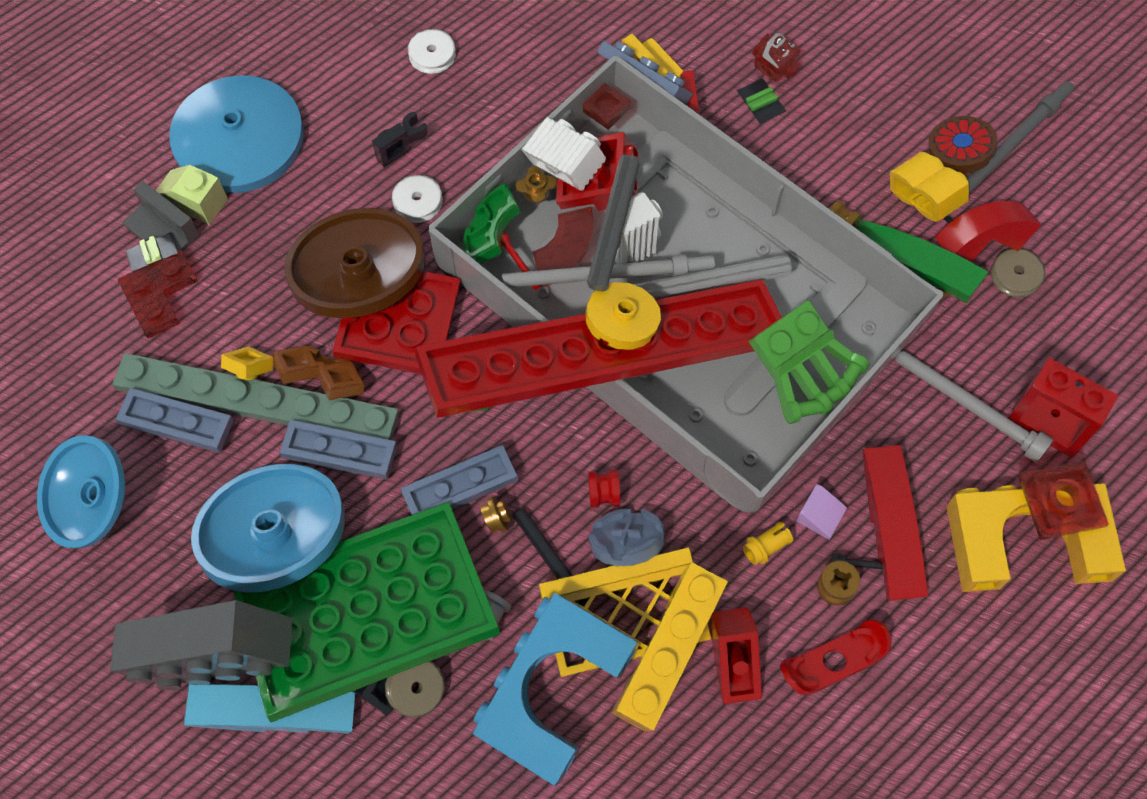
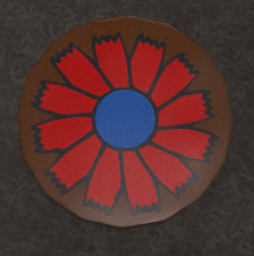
[928,116,997,173]

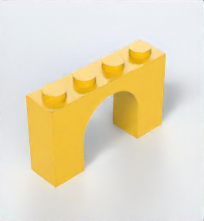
[946,480,1126,592]
[611,562,728,732]

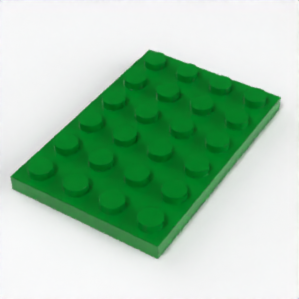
[233,502,500,723]

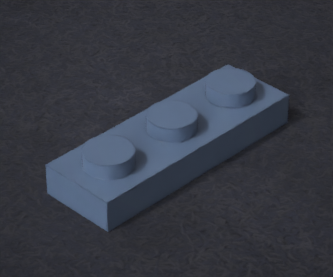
[597,40,693,105]
[115,388,234,453]
[279,420,397,480]
[400,445,518,515]

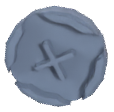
[589,509,665,566]

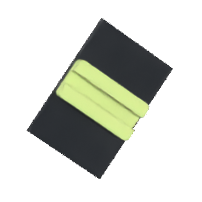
[126,232,178,272]

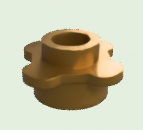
[516,166,557,203]

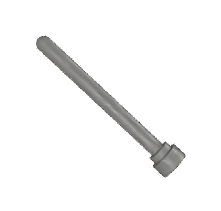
[895,351,1054,464]

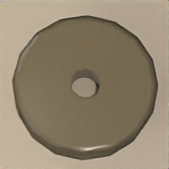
[990,248,1045,298]
[385,661,445,718]

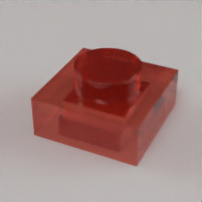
[583,83,630,130]

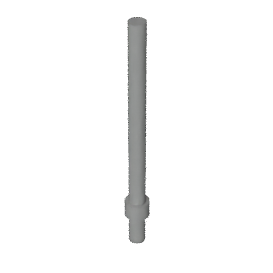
[502,255,715,288]

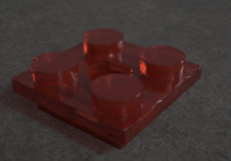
[1018,461,1109,540]

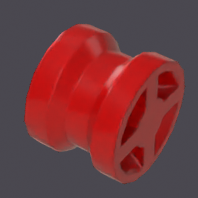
[588,470,620,508]

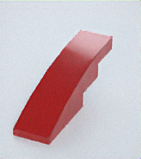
[862,445,928,601]

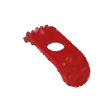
[780,620,892,695]

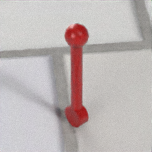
[500,233,541,291]

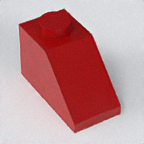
[710,607,762,704]

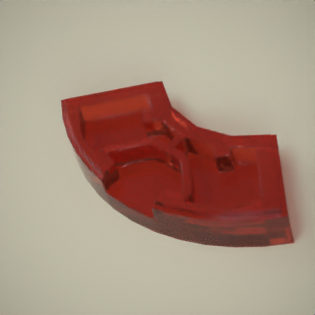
[532,207,594,288]

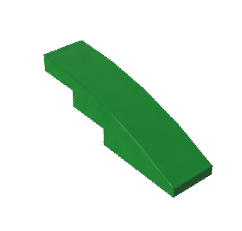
[856,220,988,304]

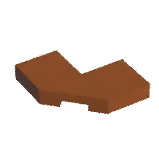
[272,346,364,400]

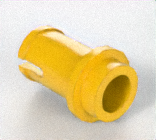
[743,522,793,565]

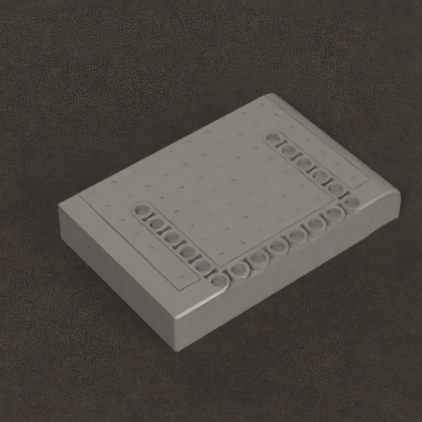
[429,56,943,513]

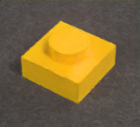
[221,346,273,380]

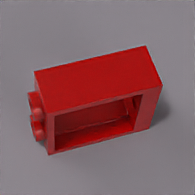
[1008,358,1119,458]

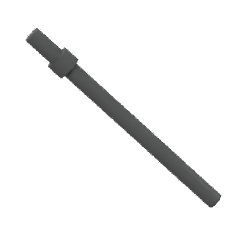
[967,81,1074,194]

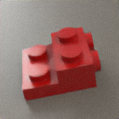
[556,132,639,211]

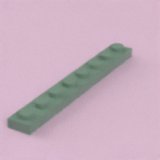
[112,353,400,440]

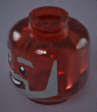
[752,32,801,82]

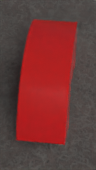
[935,201,1042,262]

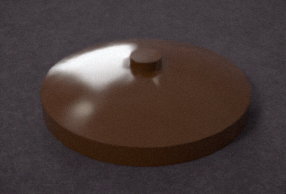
[284,208,425,318]

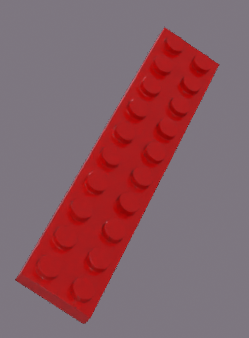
[415,279,782,418]

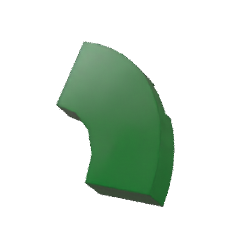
[463,183,521,265]

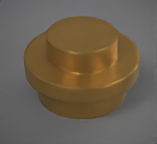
[481,496,512,533]

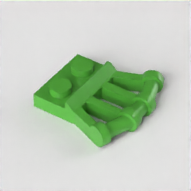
[748,300,870,424]

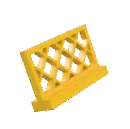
[539,547,711,677]

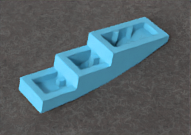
[183,684,355,734]

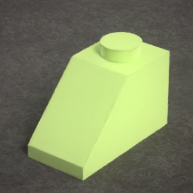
[156,165,228,225]

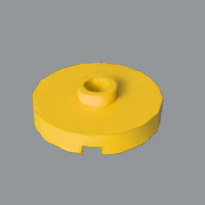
[585,282,661,350]

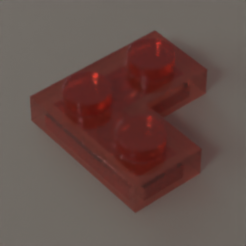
[117,249,198,339]

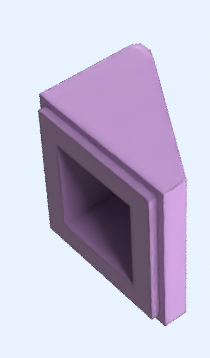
[796,484,847,540]

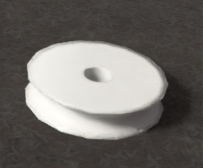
[408,29,456,74]
[392,175,443,223]

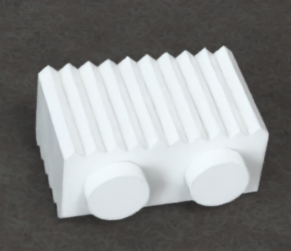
[521,117,606,190]
[615,192,663,264]

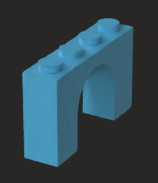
[472,593,641,786]

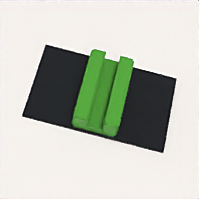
[737,78,786,124]

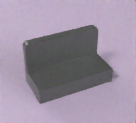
[123,181,200,262]

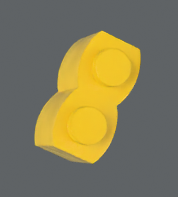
[890,152,969,222]

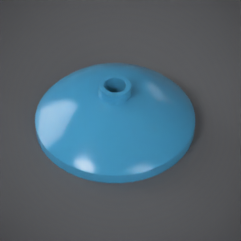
[37,435,125,548]

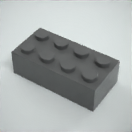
[110,600,292,690]

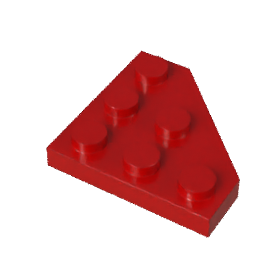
[332,272,460,374]

